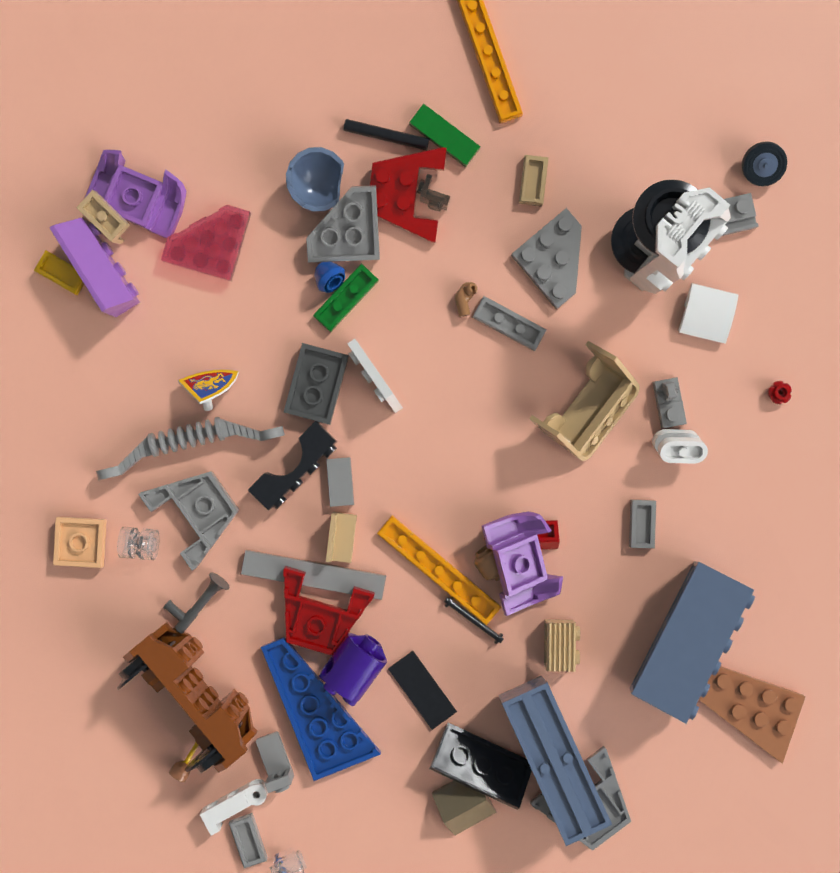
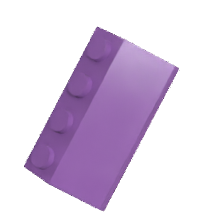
[49,217,140,317]

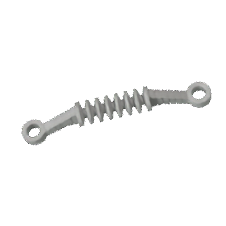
[96,417,285,480]

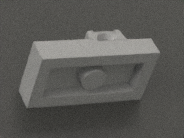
[652,377,687,428]

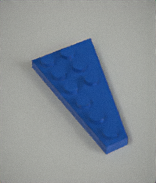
[261,637,381,781]

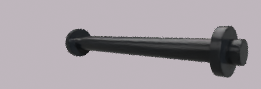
[444,596,504,644]

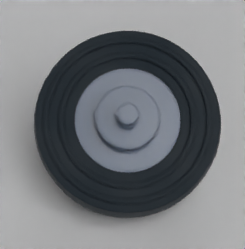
[742,141,788,186]

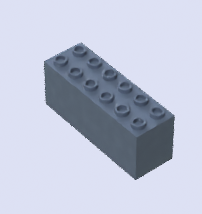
[630,561,755,724]
[499,675,612,846]

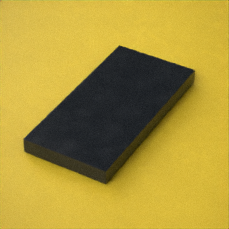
[429,723,532,810]

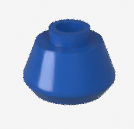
[314,261,345,293]

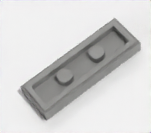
[472,296,546,351]

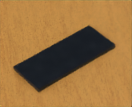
[388,651,457,730]

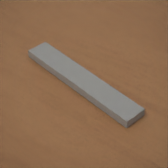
[241,550,386,600]

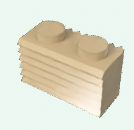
[544,619,580,672]

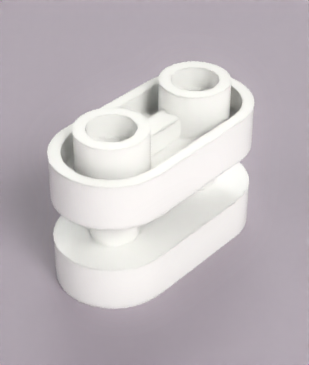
[652,429,708,464]

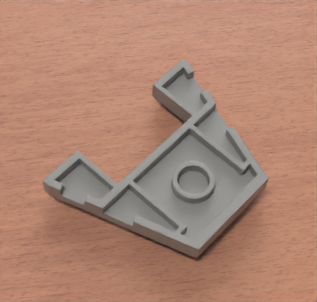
[139,471,239,571]
[530,746,631,850]

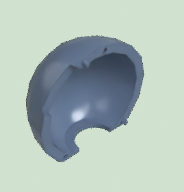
[286,147,344,211]

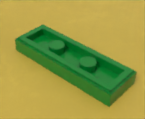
[409,104,481,167]
[313,263,379,332]

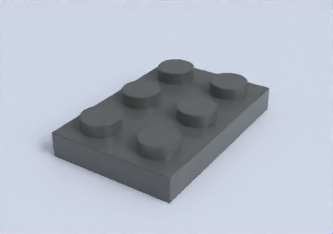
[284,343,349,425]

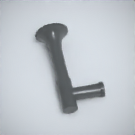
[163,572,230,633]

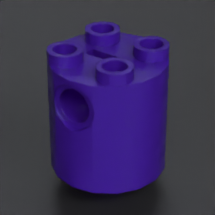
[319,633,387,706]

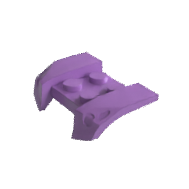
[84,150,186,240]
[482,511,563,616]

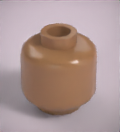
[474,545,500,581]

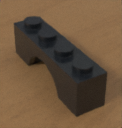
[248,421,338,510]

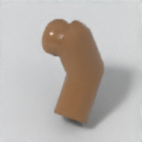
[455,282,478,317]

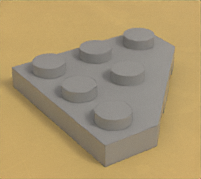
[306,185,380,263]
[511,208,582,309]

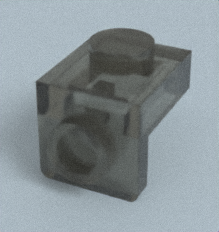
[417,174,450,212]

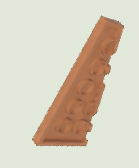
[699,666,806,764]

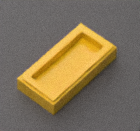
[34,250,84,296]

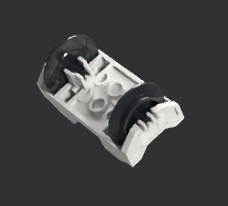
[611,180,731,294]

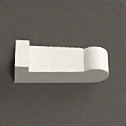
[200,779,268,836]

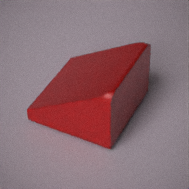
[537,520,560,550]

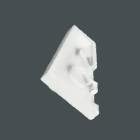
[347,339,403,413]

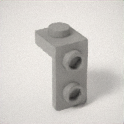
[256,731,294,793]

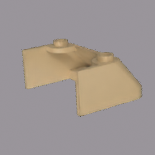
[529,341,640,461]

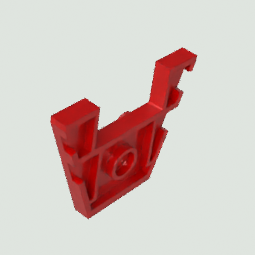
[370,147,447,243]
[283,566,375,656]

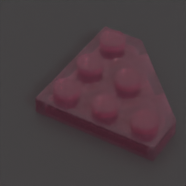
[161,205,251,282]

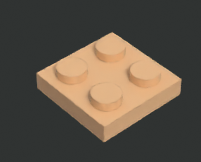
[53,517,107,568]

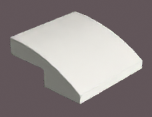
[678,283,739,344]

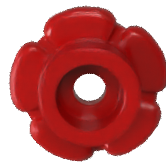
[768,381,792,404]

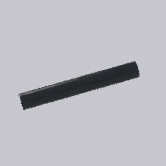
[344,119,429,151]

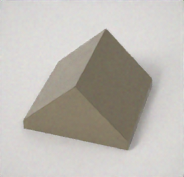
[432,780,497,835]

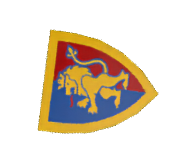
[178,370,239,411]

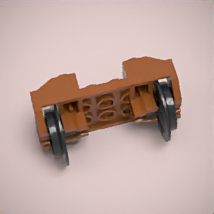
[117,622,257,773]

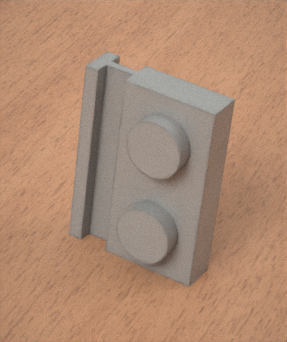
[722,193,759,236]

